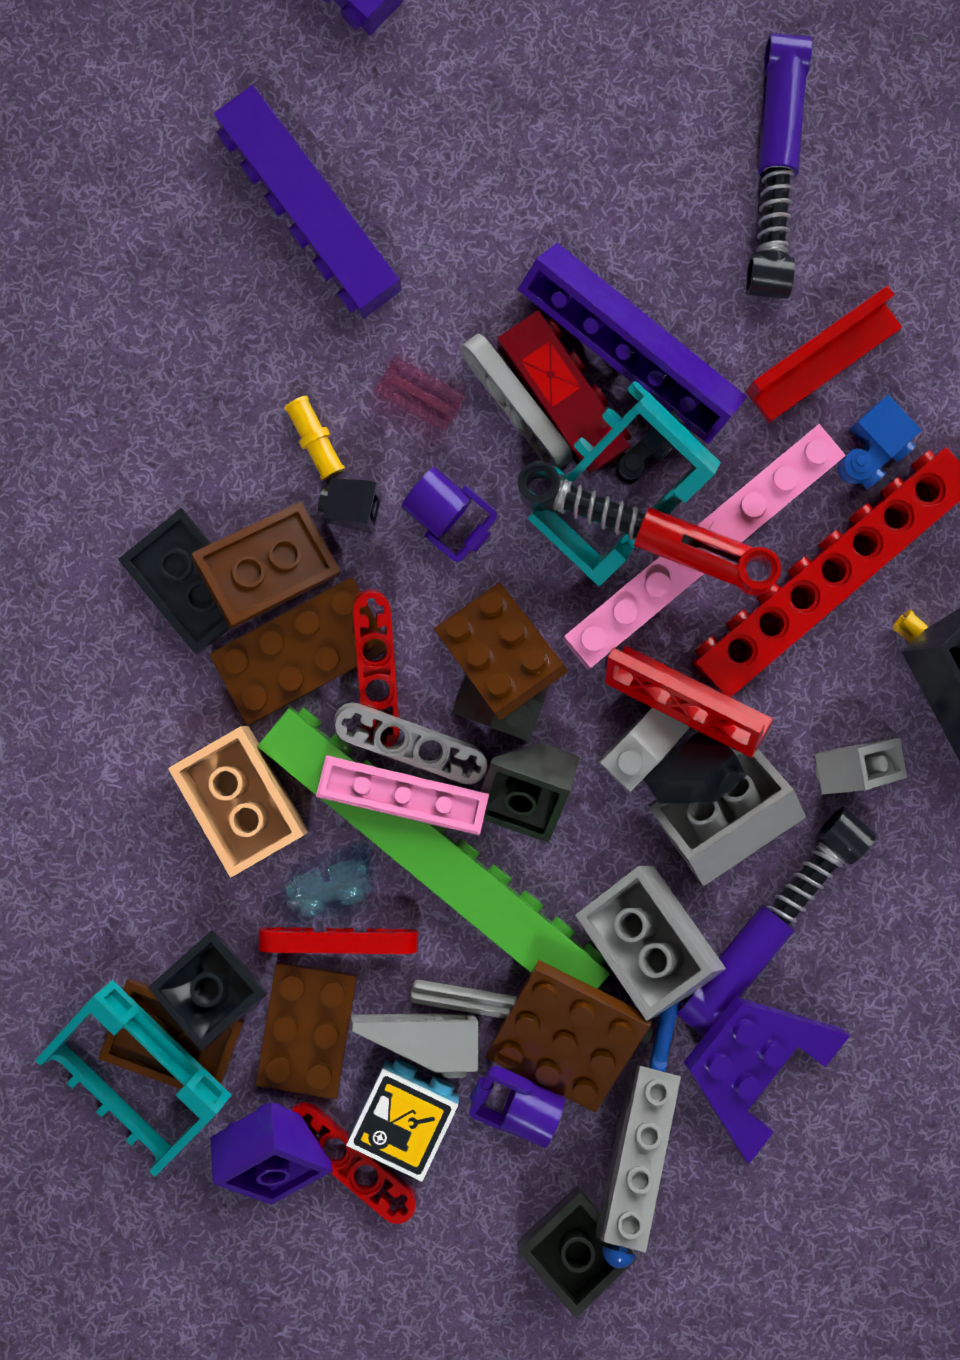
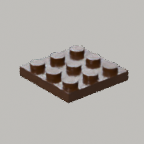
[485,960,651,1113]

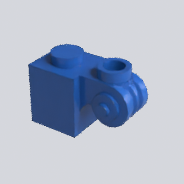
[837,394,922,490]

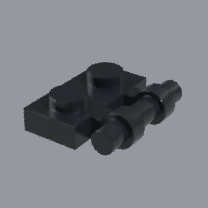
[615,411,684,486]

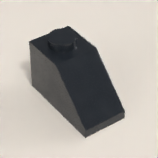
[318,478,382,534]
[643,731,747,804]

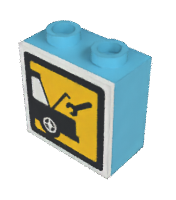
[346,1059,459,1182]

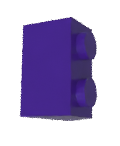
[210,1102,333,1205]

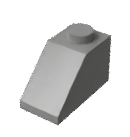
[815,738,907,794]

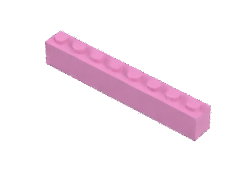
[562,424,846,670]

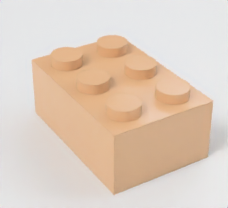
[168,726,309,878]

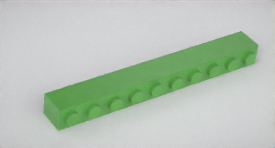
[257,707,610,989]

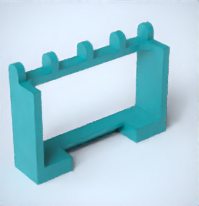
[527,381,721,586]
[35,980,232,1177]

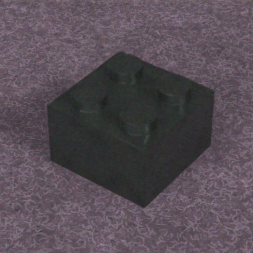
[517,1185,638,1318]

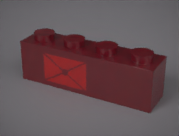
[497,310,631,480]

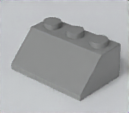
[649,749,806,886]
[575,866,726,1021]

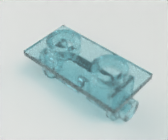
[285,858,374,917]

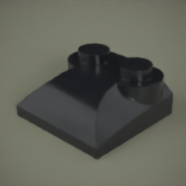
[148,930,268,1051]

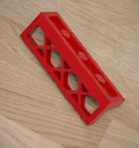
[745,285,903,424]
[605,646,773,758]

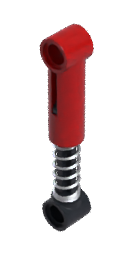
[517,461,781,596]

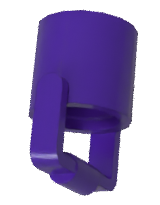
[401,467,498,562]
[469,1066,565,1148]

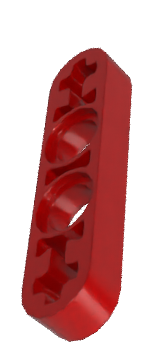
[352,589,400,747]
[258,927,419,954]
[290,1102,416,1224]

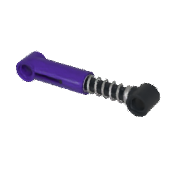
[746,33,812,299]
[677,807,876,1037]

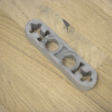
[460,334,573,469]
[334,702,487,784]

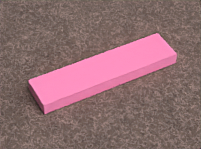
[316,755,489,836]

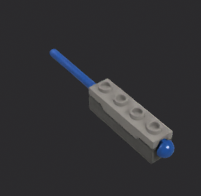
[595,1002,681,1268]

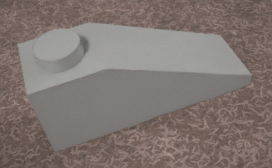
[597,707,690,792]
[350,1013,478,1078]

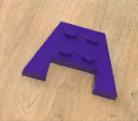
[683,997,850,1164]

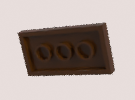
[209,577,386,726]

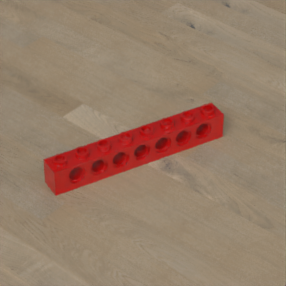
[691,447,960,697]

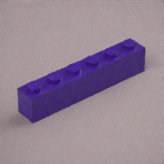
[213,84,402,319]
[517,243,747,444]

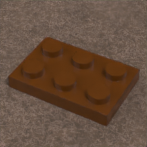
[191,501,341,629]
[434,582,568,720]
[256,962,358,1099]
[98,978,245,1089]

